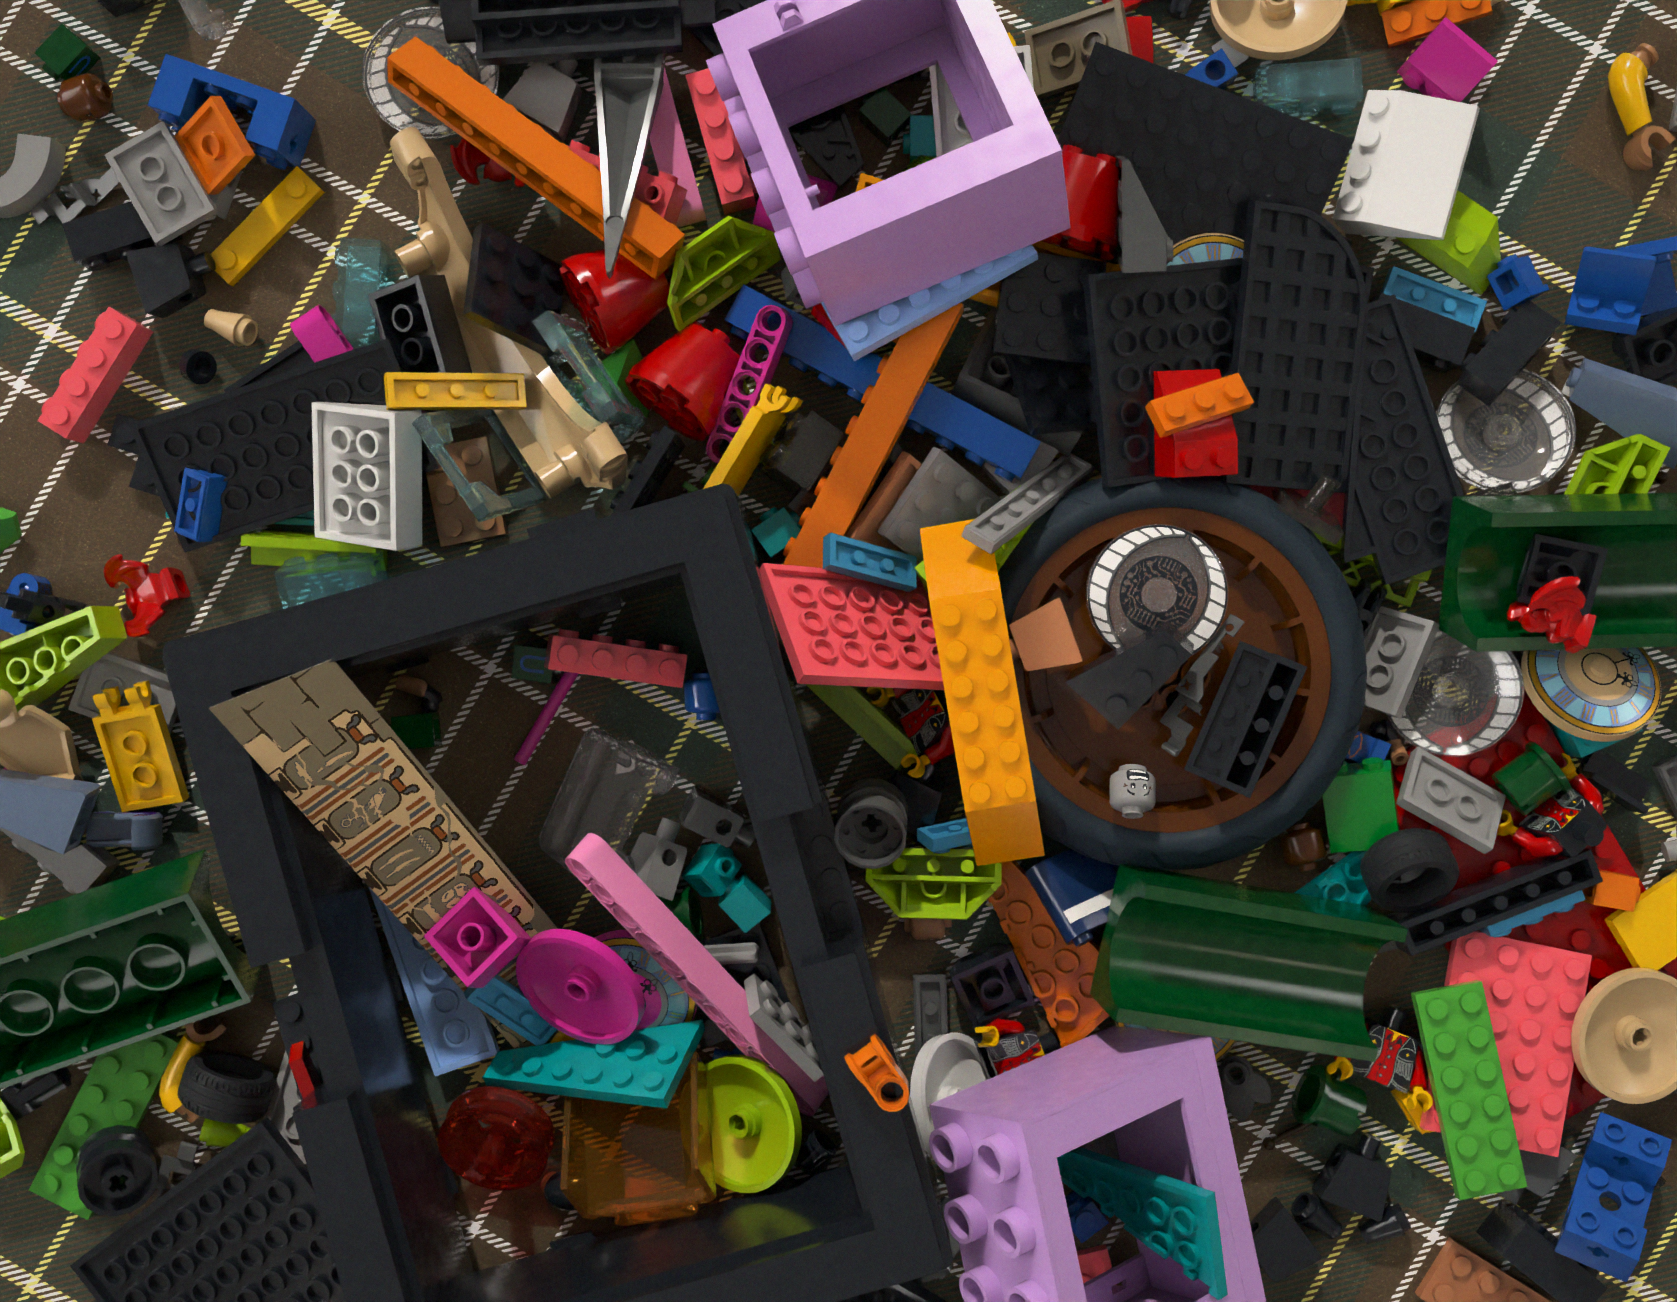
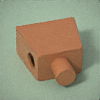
[1009,597,1083,671]

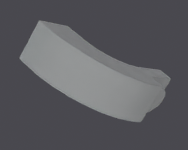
[0,134,66,218]

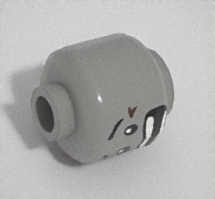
[1109,764,1156,819]

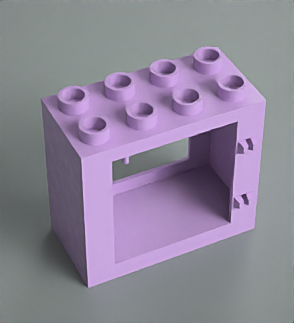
[706,0,1071,327]
[929,1026,1266,1302]

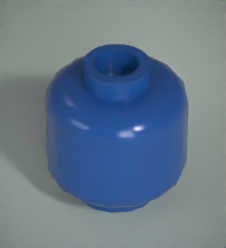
[684,673,720,720]

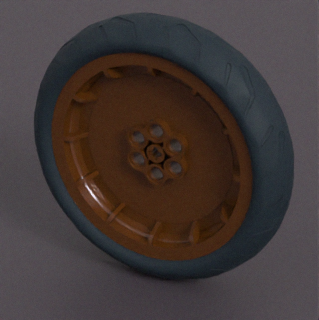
[998,475,1367,871]

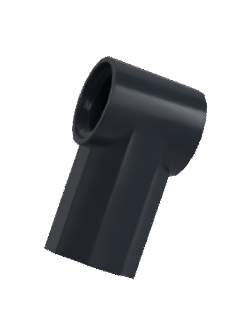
[0,1067,72,1121]

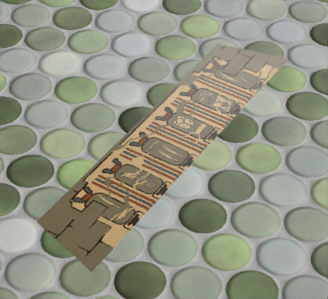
[209,659,558,1049]

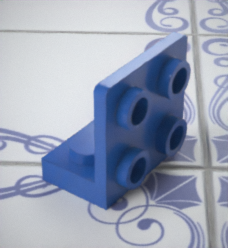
[1614,236,1677,317]
[1564,246,1657,335]

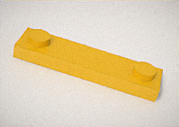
[211,166,325,286]
[384,372,527,410]

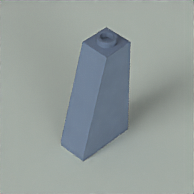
[1566,358,1677,469]
[0,769,102,854]

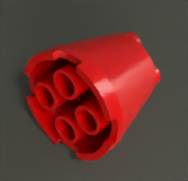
[1041,145,1121,260]
[559,249,671,355]
[625,321,740,441]

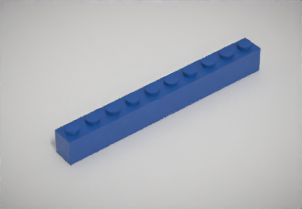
[725,284,1041,483]

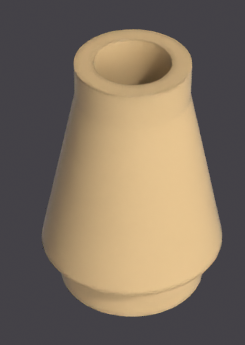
[204,309,258,347]

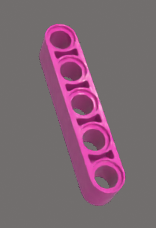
[290,304,354,362]
[706,305,793,463]

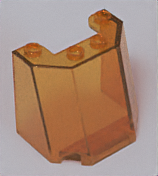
[560,1052,716,1226]

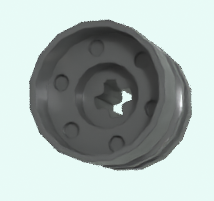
[834,778,908,869]

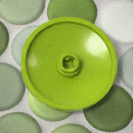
[682,1054,802,1193]

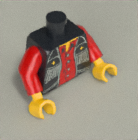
[866,687,955,778]
[1497,753,1607,858]
[1326,1006,1433,1113]
[973,1018,1059,1079]

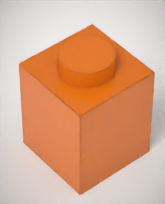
[1582,870,1641,912]

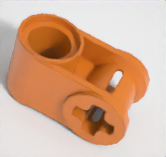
[844,1034,909,1112]

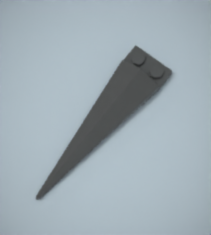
[594,53,666,279]

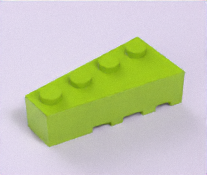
[0,606,128,712]

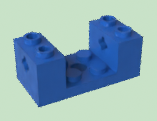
[148,54,316,170]
[1554,1112,1672,1282]

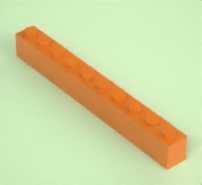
[387,36,685,280]
[783,303,964,568]

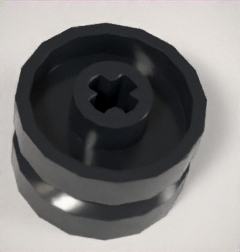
[75,1125,158,1216]

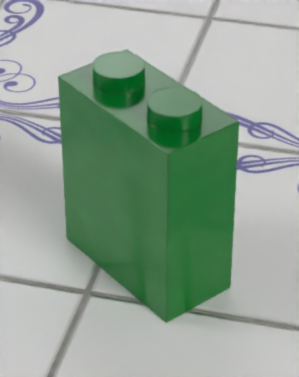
[1322,757,1400,853]

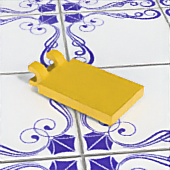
[703,384,803,496]
[92,680,189,812]
[1604,869,1677,971]

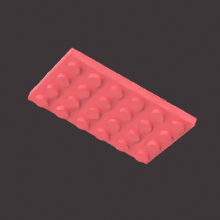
[760,563,944,690]
[1420,931,1592,1157]

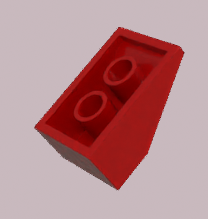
[1154,369,1238,478]

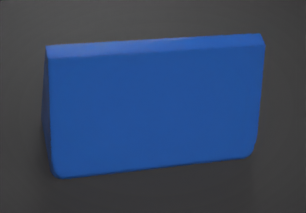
[174,467,227,542]

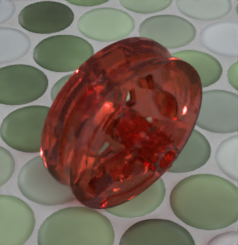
[438,1086,555,1191]

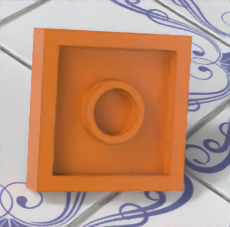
[174,96,255,195]

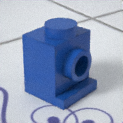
[1487,254,1550,311]
[1065,1190,1108,1243]

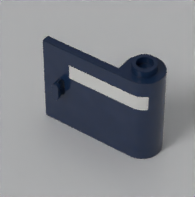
[1025,849,1119,948]

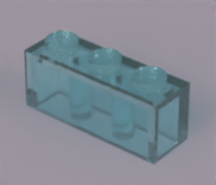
[1252,58,1364,117]
[331,237,390,345]
[274,551,388,609]

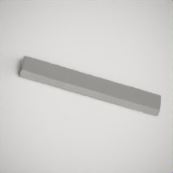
[961,453,1095,554]

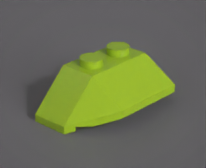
[1395,190,1501,295]
[667,215,781,331]
[1564,434,1670,495]
[865,848,1002,920]

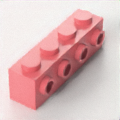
[685,68,758,215]
[567,140,688,225]
[37,307,153,443]
[544,629,688,688]

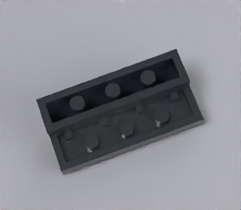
[1184,641,1307,798]

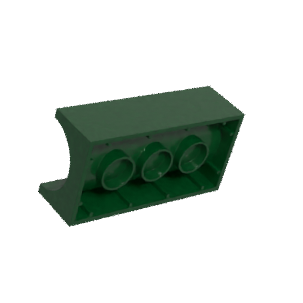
[1438,493,1677,652]
[0,849,262,1089]
[1090,864,1408,1062]

